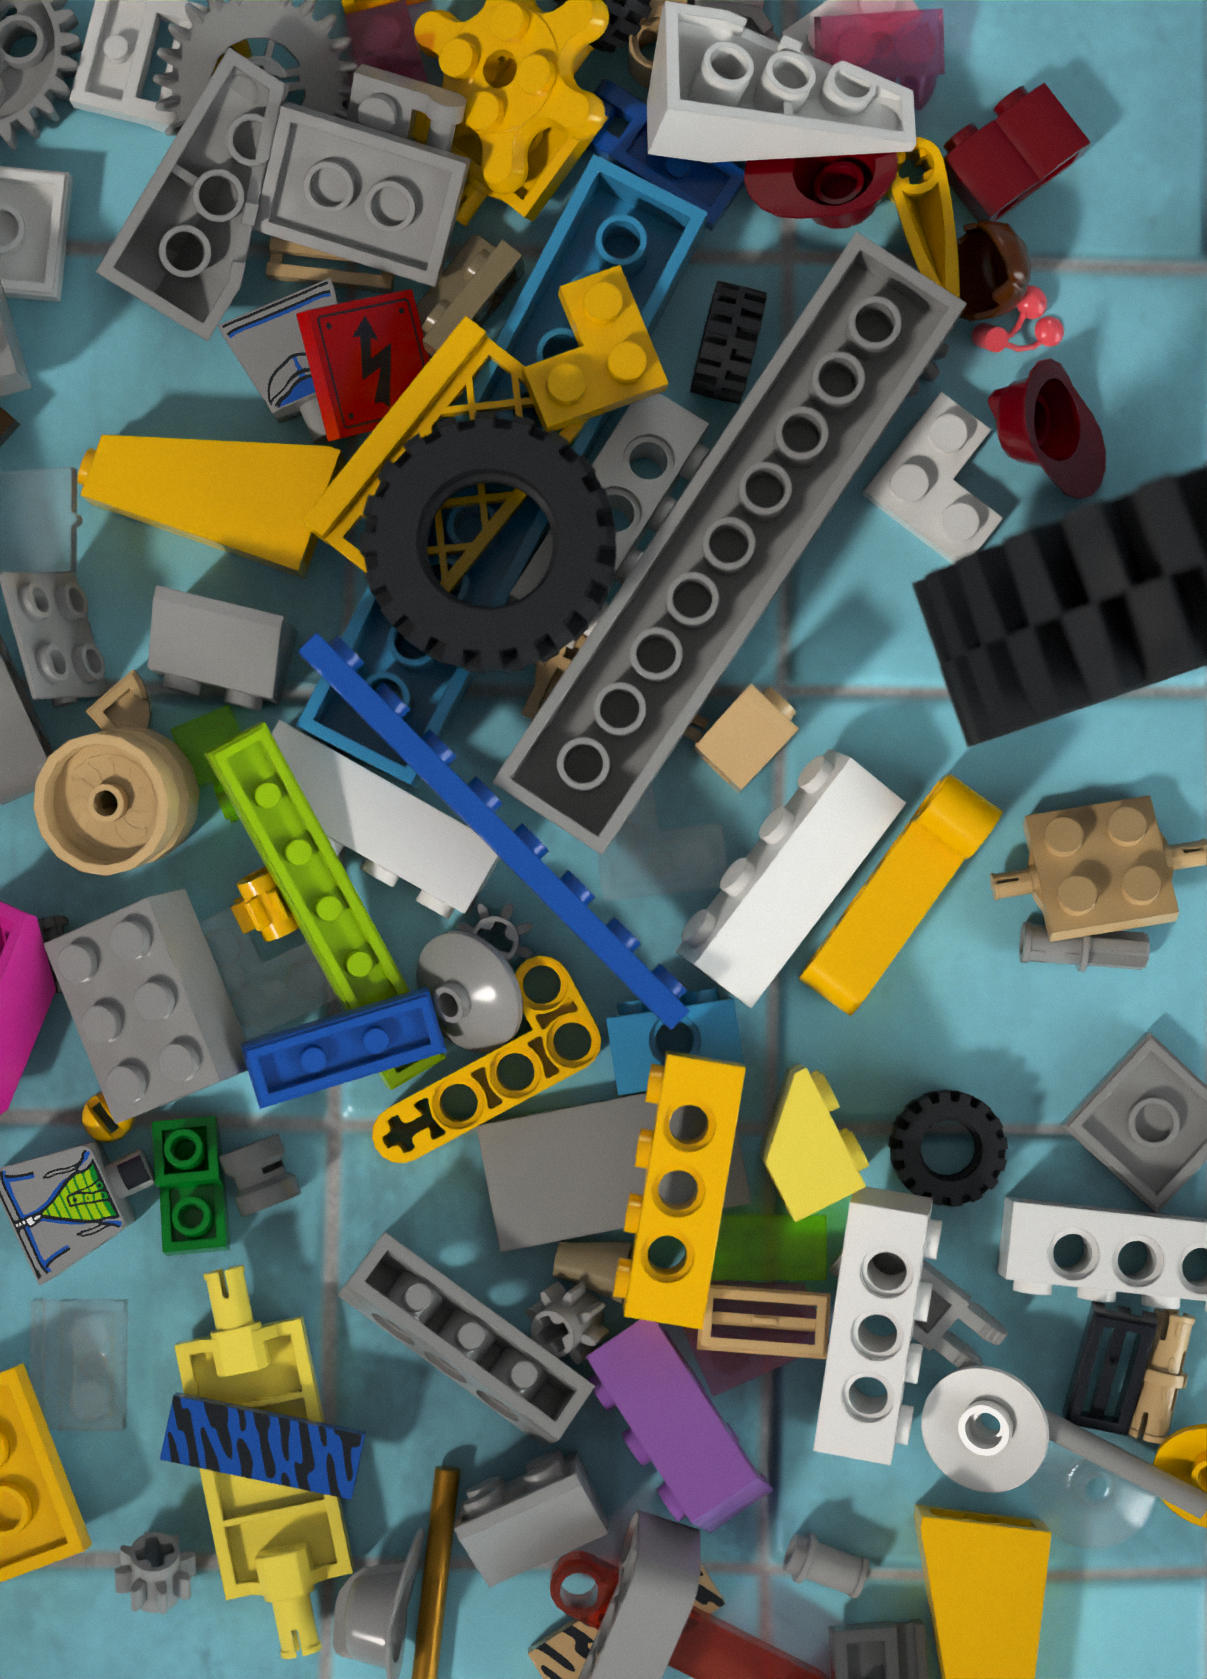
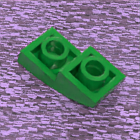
[152,1116,230,1256]

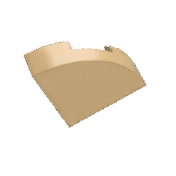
[86,669,152,731]

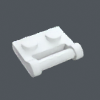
[69,0,209,133]

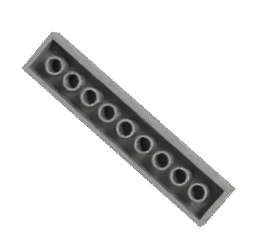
[492,231,967,855]

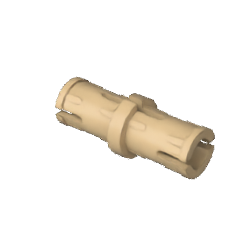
[1128,1307,1196,1444]

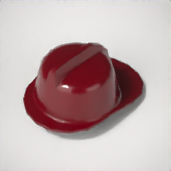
[744,152,898,229]
[988,358,1106,500]

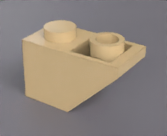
[693,684,799,794]

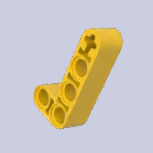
[798,773,1003,1016]
[372,956,601,1163]

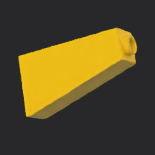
[77,435,347,579]
[914,1504,1052,1679]

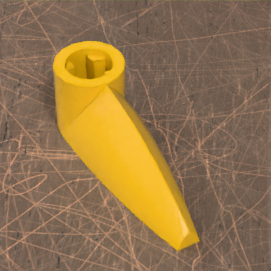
[886,137,960,299]

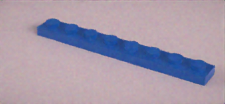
[298,632,690,1030]

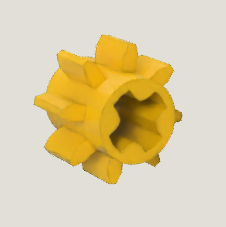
[230,866,299,942]

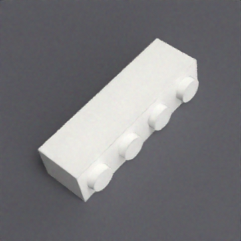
[271,719,500,919]
[675,749,906,1008]

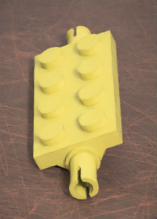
[174,1265,355,1659]

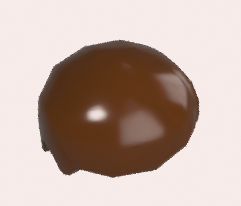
[957,220,1031,322]

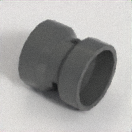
[219,1133,302,1217]

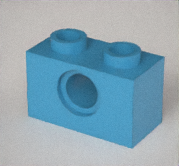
[606,987,746,1095]

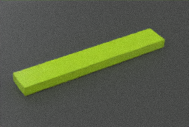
[204,721,446,1091]

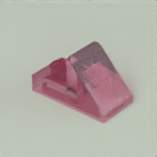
[344,0,427,83]

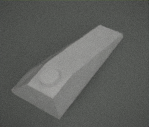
[95,47,285,341]

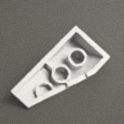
[647,1,916,163]

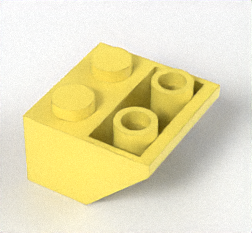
[759,1063,869,1222]

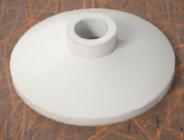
[921,1366,1049,1493]

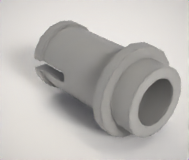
[782,1532,869,1599]

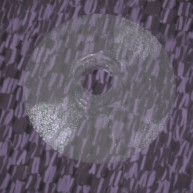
[1028,1427,1156,1549]

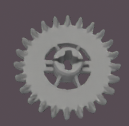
[152,0,360,174]

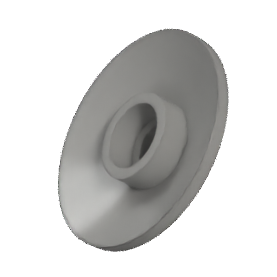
[416,930,523,1053]

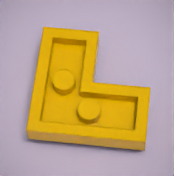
[522,265,669,433]

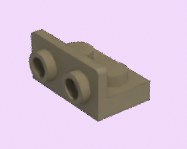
[416,234,525,359]

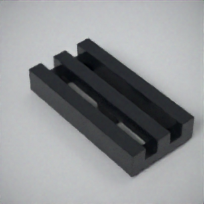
[1062,1301,1158,1436]

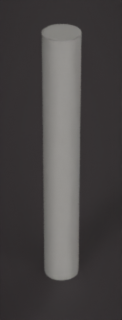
[1043,1408,1207,1519]

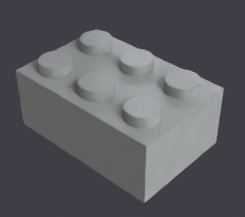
[44,888,248,1124]

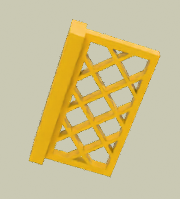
[302,316,589,594]

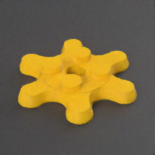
[413,0,609,195]

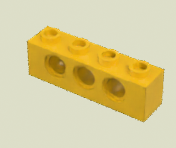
[613,1050,746,1329]

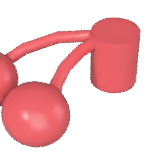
[972,285,1064,352]

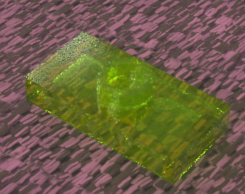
[711,1213,827,1280]

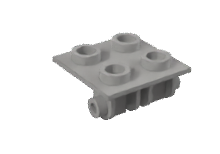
[0,572,108,708]

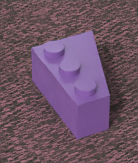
[586,1319,773,1533]

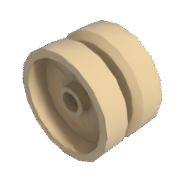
[33,725,200,876]

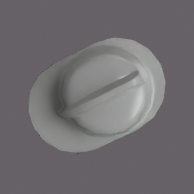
[333,1528,425,1679]

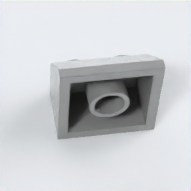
[148,585,298,711]

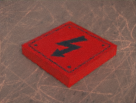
[296,289,429,441]

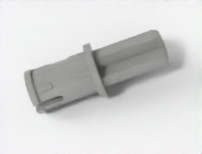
[1019,922,1150,972]

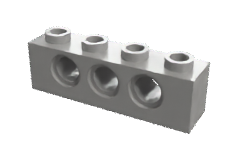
[337,1232,595,1447]

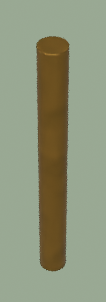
[411,1466,460,1679]

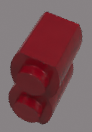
[943,83,1091,222]

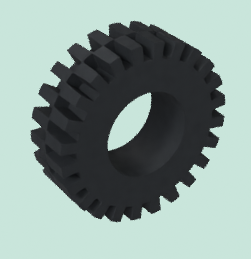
[912,463,1207,747]

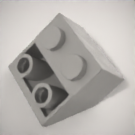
[454,1449,608,1588]

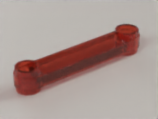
[549,1550,830,1679]

